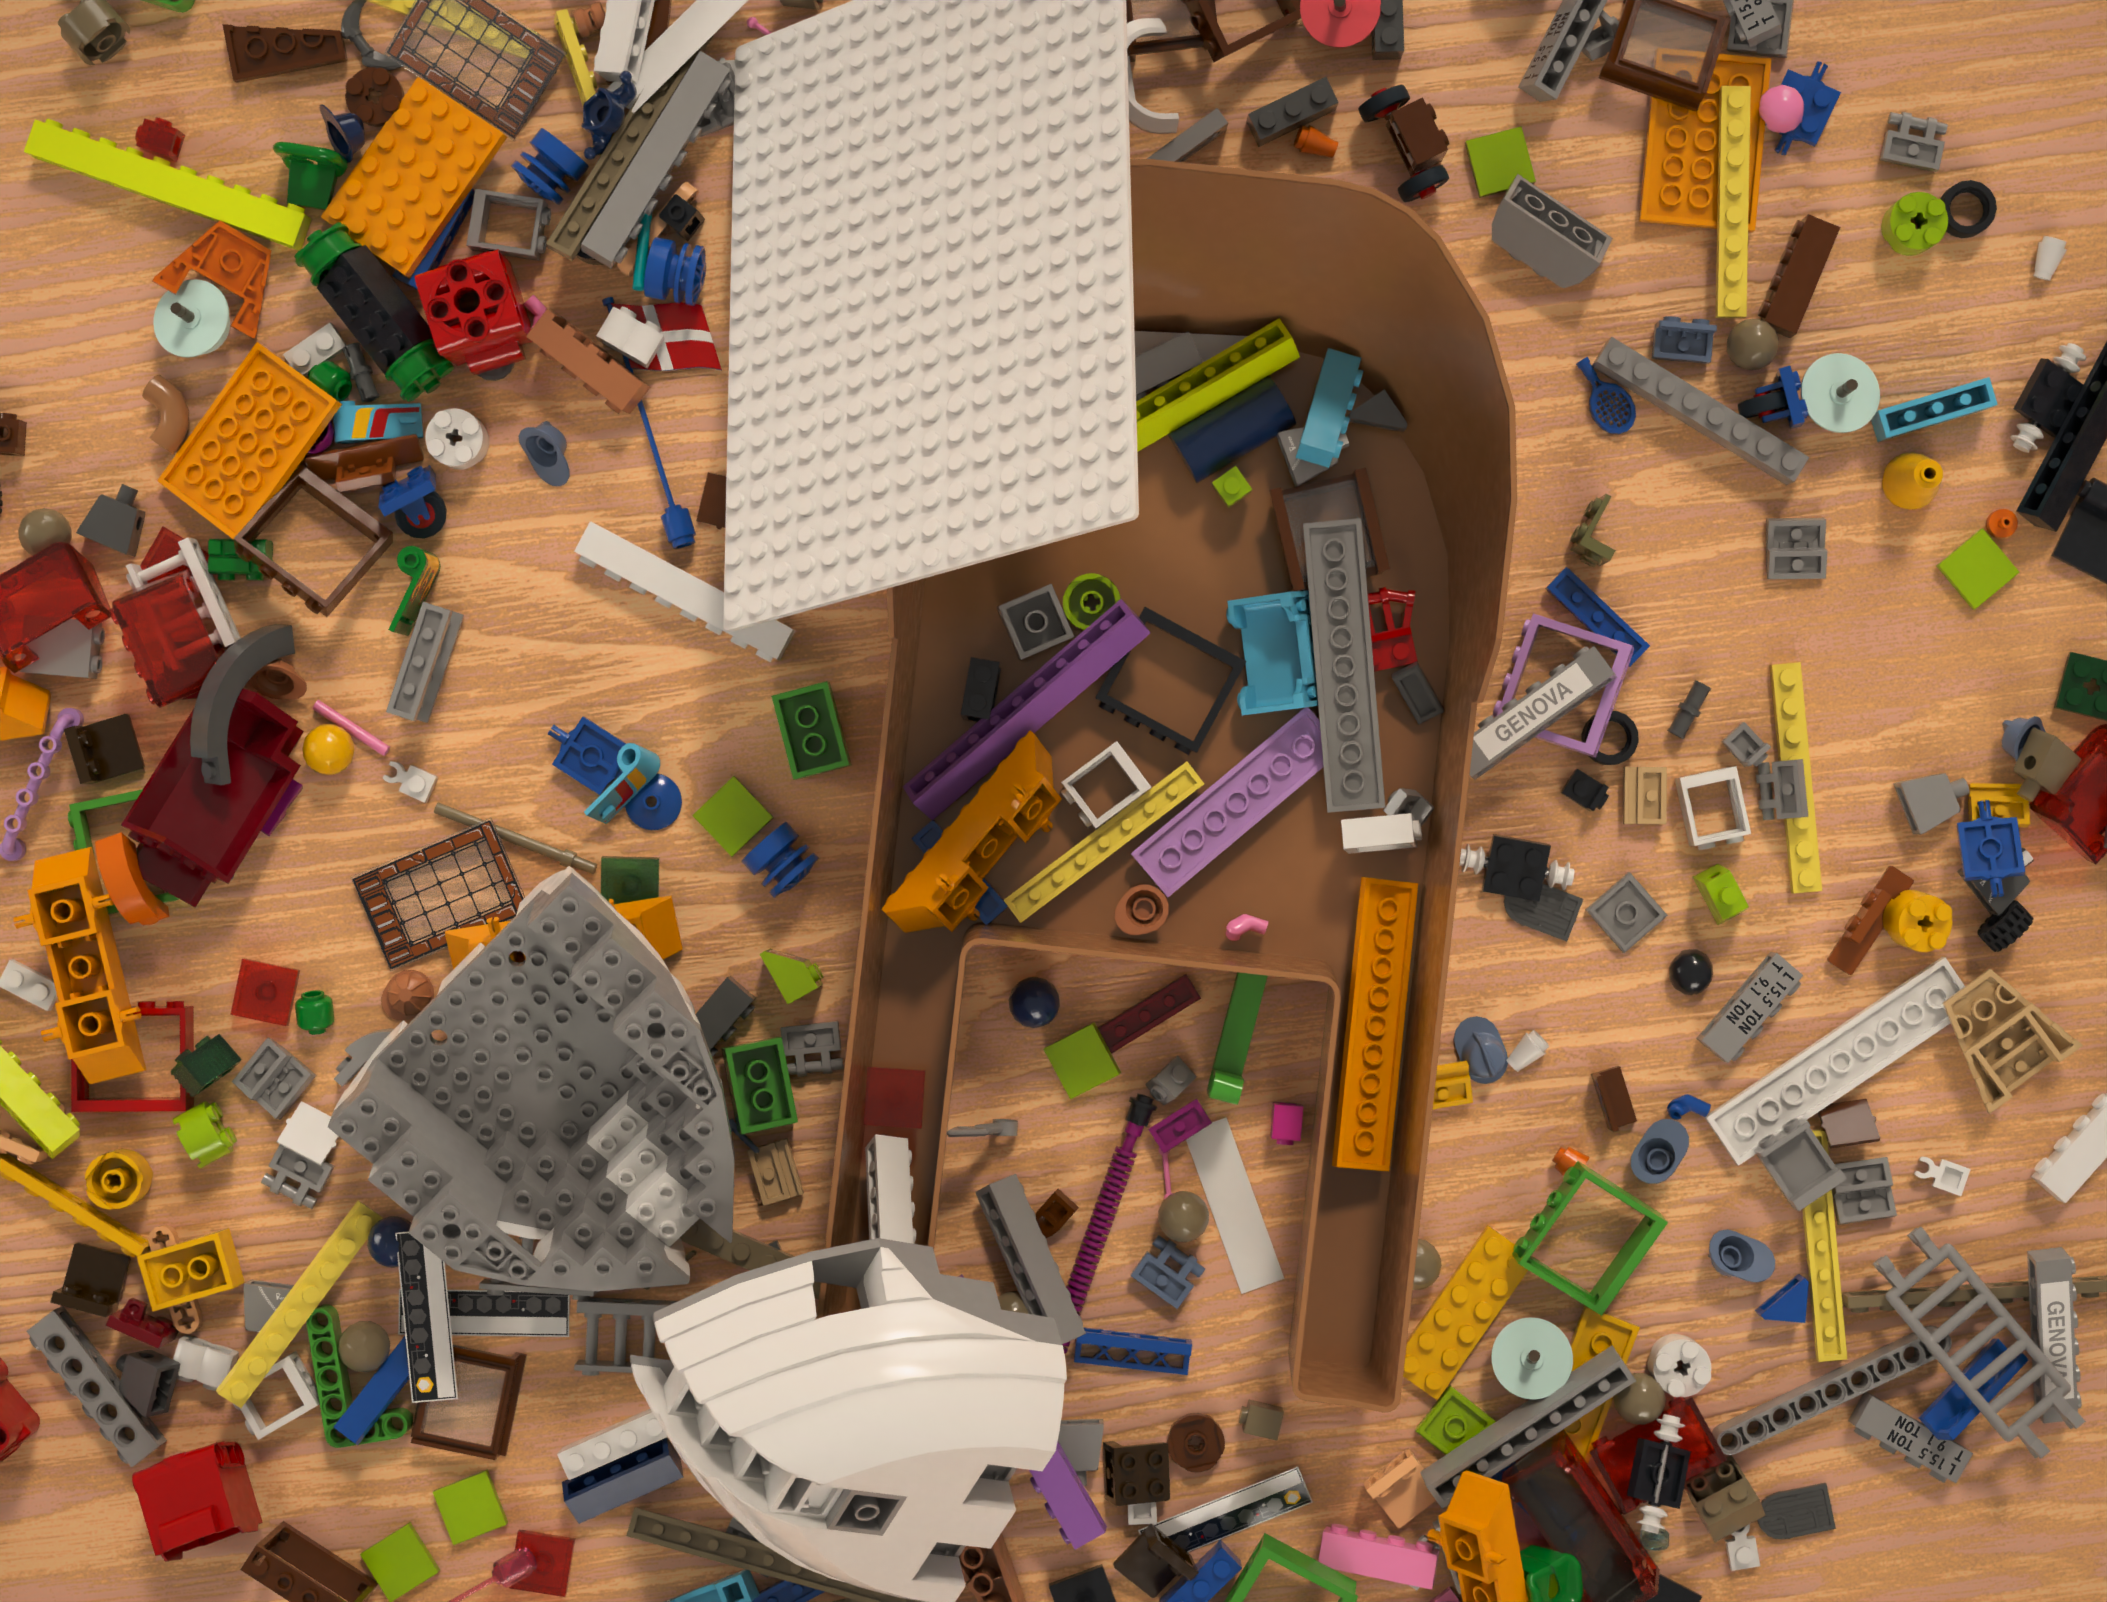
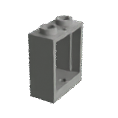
[466,189,551,261]

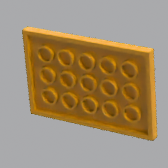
[1639,48,1772,232]
[321,77,508,279]
[157,342,342,540]

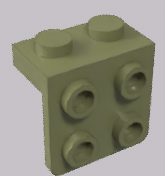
[1570,494,1616,567]

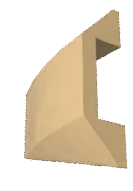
[1943,969,2083,1114]

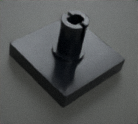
[1049,1564,1116,1602]

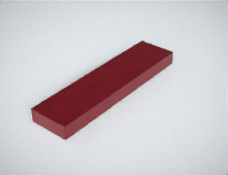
[1098,974,1201,1054]

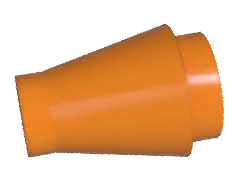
[1294,125,1338,158]

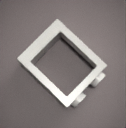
[1060,741,1151,830]
[1675,766,1751,850]
[1341,813,1422,854]
[233,1351,320,1440]

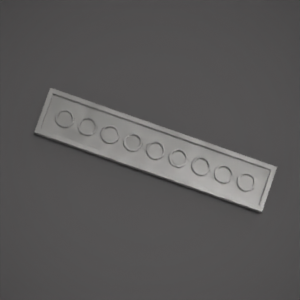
[1303,518,1385,813]

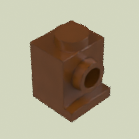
[0,413,27,456]

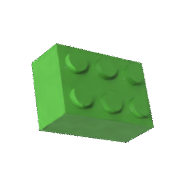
[771,681,852,780]
[721,1037,798,1134]

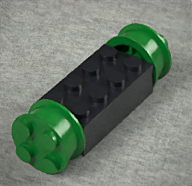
[294,222,454,402]

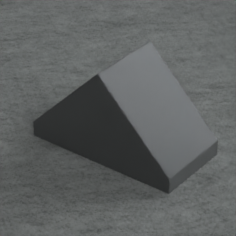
[1348,389,1407,432]

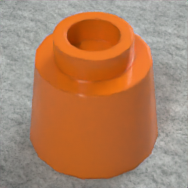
[1552,1146,1590,1176]

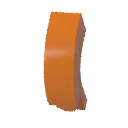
[95,832,170,926]

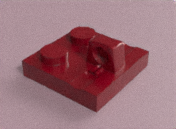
[105,1298,179,1349]

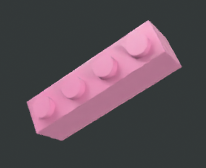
[1318,1524,1440,1590]

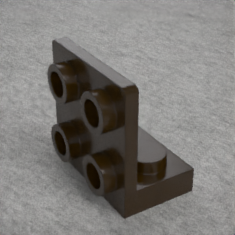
[64,714,145,784]
[50,1243,131,1317]
[1103,1441,1170,1506]
[1113,1524,1199,1598]

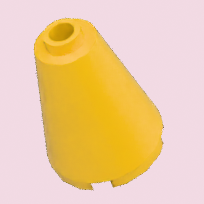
[1882,452,1943,510]

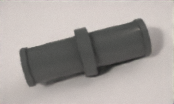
[342,343,380,403]
[1667,680,1711,739]

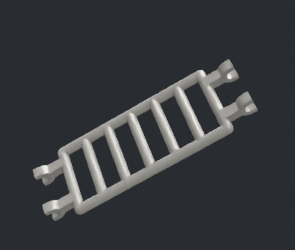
[1873,1227,2086,1458]

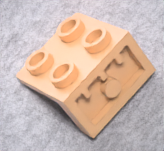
[1363,1448,1436,1528]

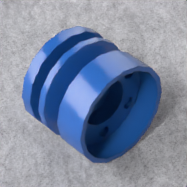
[511,128,589,205]
[644,237,706,306]
[742,822,819,898]

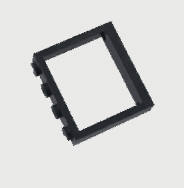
[1096,607,1246,755]

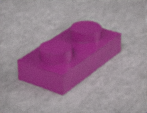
[1148,1099,1212,1154]

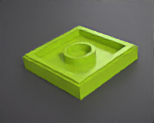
[1465,126,1536,198]
[1936,528,2020,610]
[692,776,774,857]
[1044,1022,1121,1099]
[1415,1385,1496,1455]
[433,1469,508,1545]
[360,1522,440,1602]

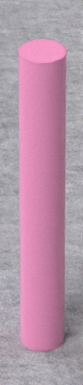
[312,700,390,756]

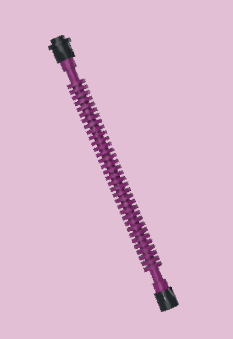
[1062,1093,1157,1353]

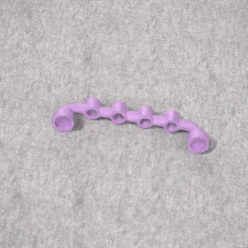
[0,708,84,861]

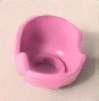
[1759,85,1804,133]

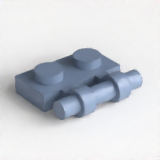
[1130,1235,1205,1309]

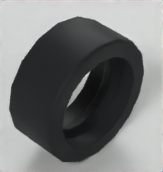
[1940,180,1997,238]
[1581,711,1639,765]

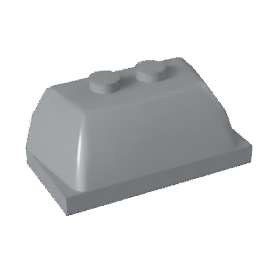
[1492,174,1613,288]

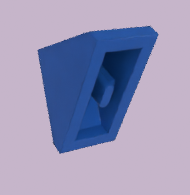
[1755,1274,1809,1323]

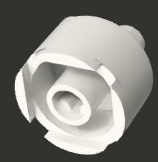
[425,408,489,470]
[1647,1334,1711,1397]

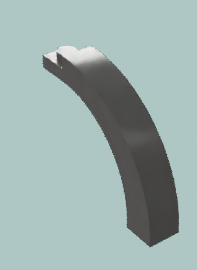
[190,624,295,785]

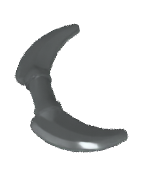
[341,0,404,71]

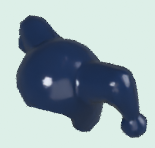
[581,71,637,160]

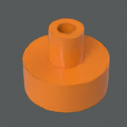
[1986,509,2018,539]

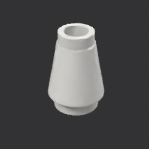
[2033,236,2067,281]
[1506,1030,1549,1072]

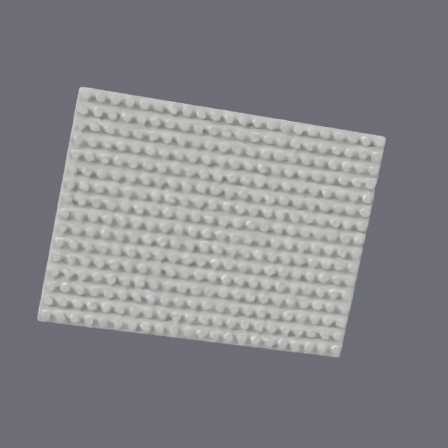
[723,0,1139,632]

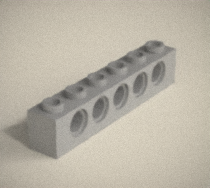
[26,1306,167,1467]

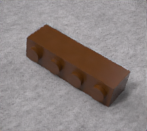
[1758,214,1841,338]

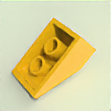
[137,1228,245,1312]

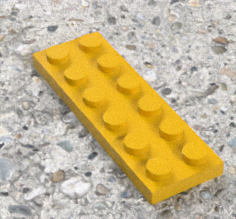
[1403,1225,1533,1400]
[1523,1305,1640,1489]

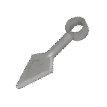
[947,1119,1018,1137]

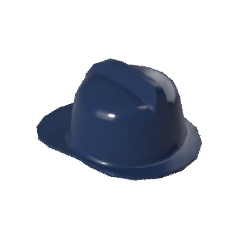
[319,104,365,163]

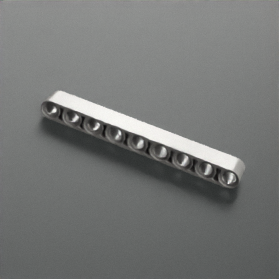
[1711,1325,1952,1455]

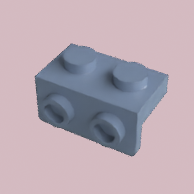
[1652,316,1717,364]

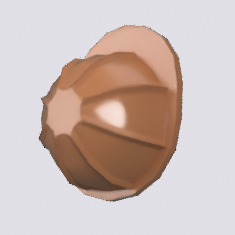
[251,659,307,700]
[1115,885,1169,935]
[381,970,434,1020]

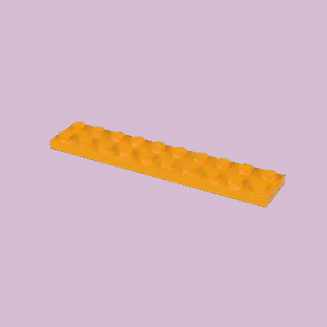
[1332,877,1418,1171]

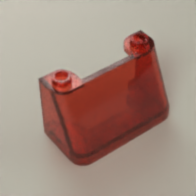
[2029,724,2107,865]
[1589,1396,1727,1515]

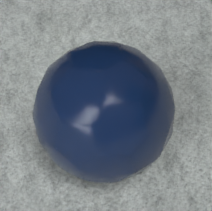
[1009,977,1060,1028]
[367,1216,411,1268]

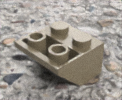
[1684,1455,1766,1542]

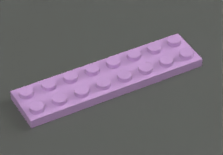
[1131,707,1324,898]

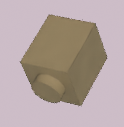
[1239,1399,1284,1441]

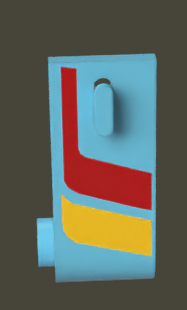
[333,401,423,444]
[584,743,660,824]

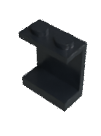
[961,657,1001,722]

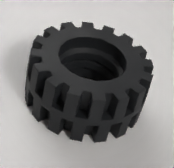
[1977,900,2034,952]

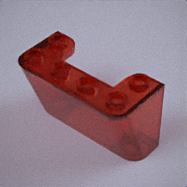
[0,542,114,673]
[109,569,224,708]

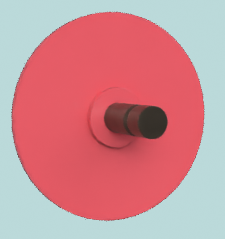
[1300,0,1381,48]

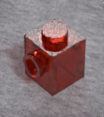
[135,117,185,162]

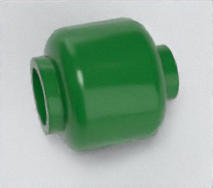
[308,361,352,401]
[295,990,335,1035]

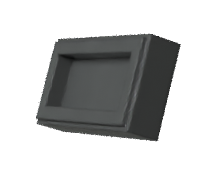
[1391,661,1444,725]

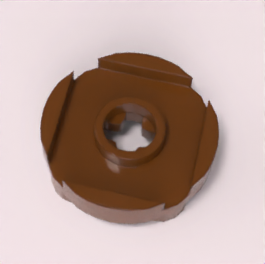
[345,67,405,127]
[1167,1413,1225,1473]

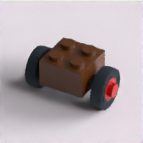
[1358,85,1449,202]

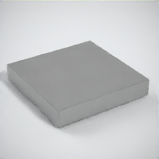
[1585,872,1668,953]

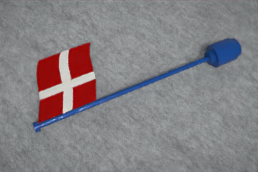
[602,297,722,549]

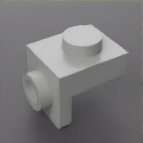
[1582,10,1619,61]
[1721,722,1771,767]
[1383,788,1434,827]
[1146,1056,1196,1105]

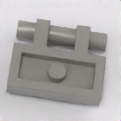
[1880,112,1948,172]
[1756,759,1808,820]
[781,1021,844,1077]
[261,1145,335,1209]

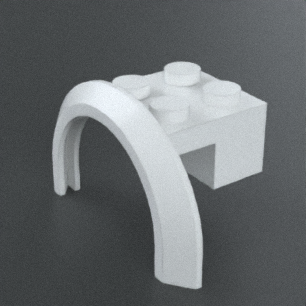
[1127,18,1179,134]

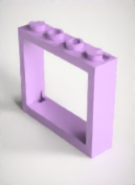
[1492,613,1635,758]

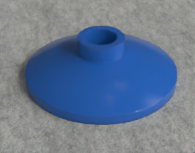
[625,773,682,830]

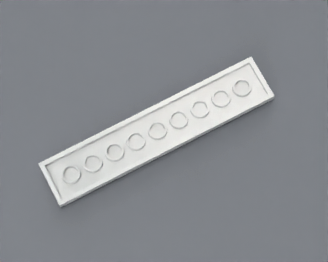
[1705,957,1965,1166]

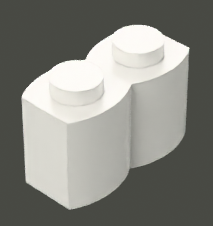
[596,306,664,369]
[173,1335,240,1391]

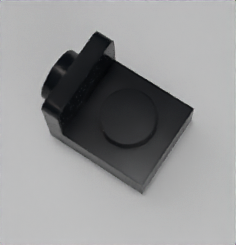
[659,194,705,241]
[1560,769,1609,811]

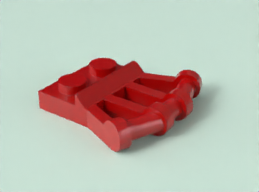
[1368,587,1418,672]

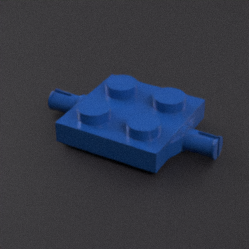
[1765,61,1841,155]
[548,716,626,795]
[1956,800,2025,897]

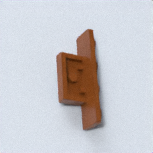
[305,434,424,492]
[1827,866,1914,975]

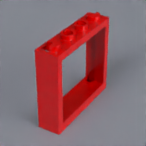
[71,1001,194,1112]

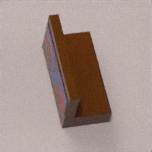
[1591,1066,1637,1132]

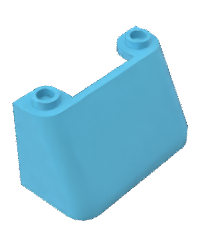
[1226,591,1318,716]

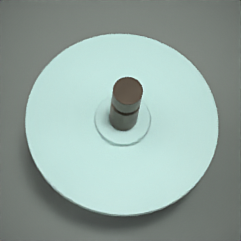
[153,279,230,358]
[1801,353,1880,433]
[1491,1317,1573,1400]

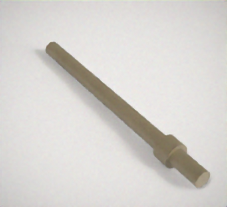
[434,802,597,874]

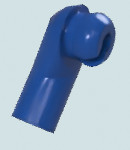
[1667,1094,1711,1120]

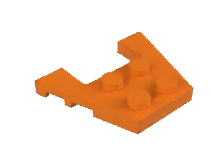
[152,221,272,339]

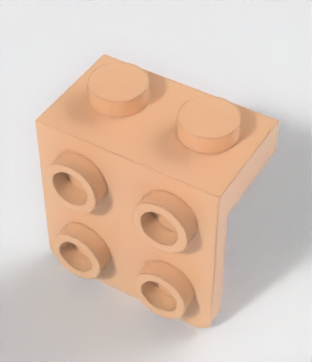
[0,1103,66,1164]

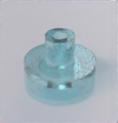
[1640,1522,1669,1551]

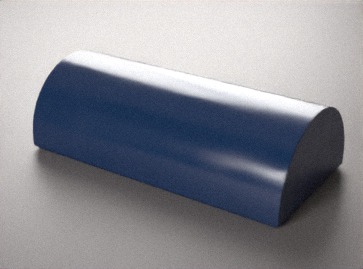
[1168,376,1296,483]

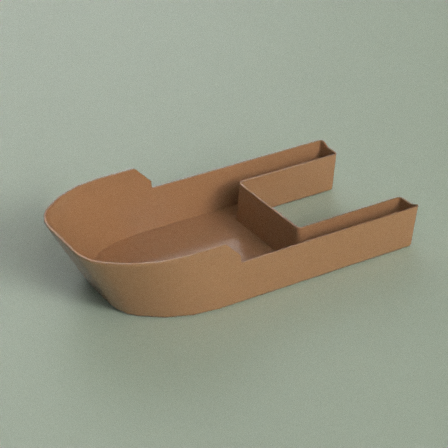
[817,159,1517,1413]

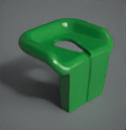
[273,142,348,210]
[1520,1545,1583,1602]

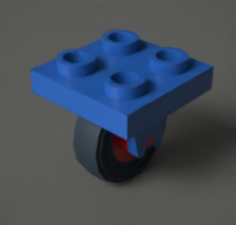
[1738,366,1809,429]
[379,465,447,539]

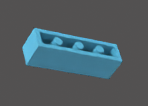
[1295,348,1363,468]
[1871,377,1998,442]

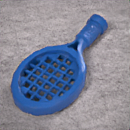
[1576,357,1636,434]

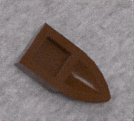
[1035,1189,1079,1238]

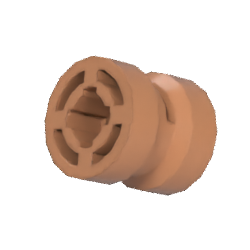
[573,1,605,38]

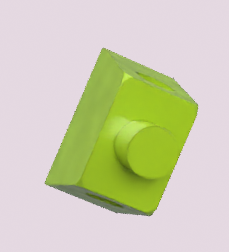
[1693,864,1749,925]

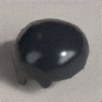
[1669,949,1713,995]

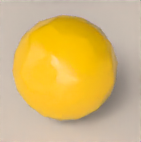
[302,724,354,775]

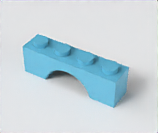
[664,1569,760,1602]

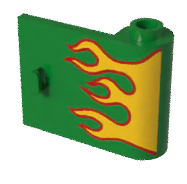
[388,546,441,636]

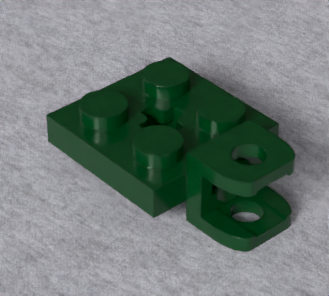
[2054,652,2107,721]

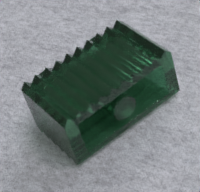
[171,1034,242,1097]

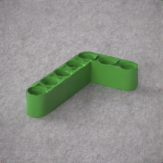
[1207,972,1268,1105]
[306,1304,413,1448]

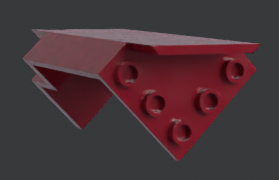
[121,688,304,907]

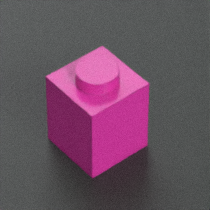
[1270,1102,1303,1145]

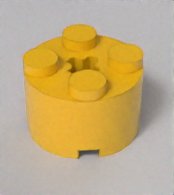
[1883,890,1952,952]
[85,1148,153,1210]

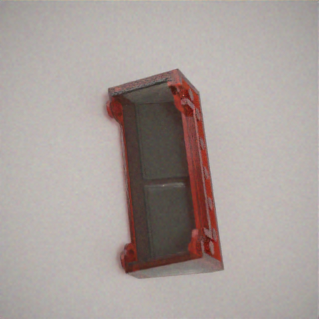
[1501,1429,1660,1602]

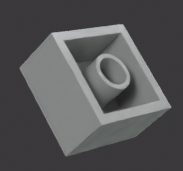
[997,584,1074,660]

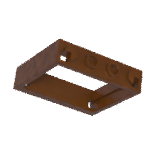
[1181,0,1301,62]
[234,464,393,617]
[240,1521,378,1602]

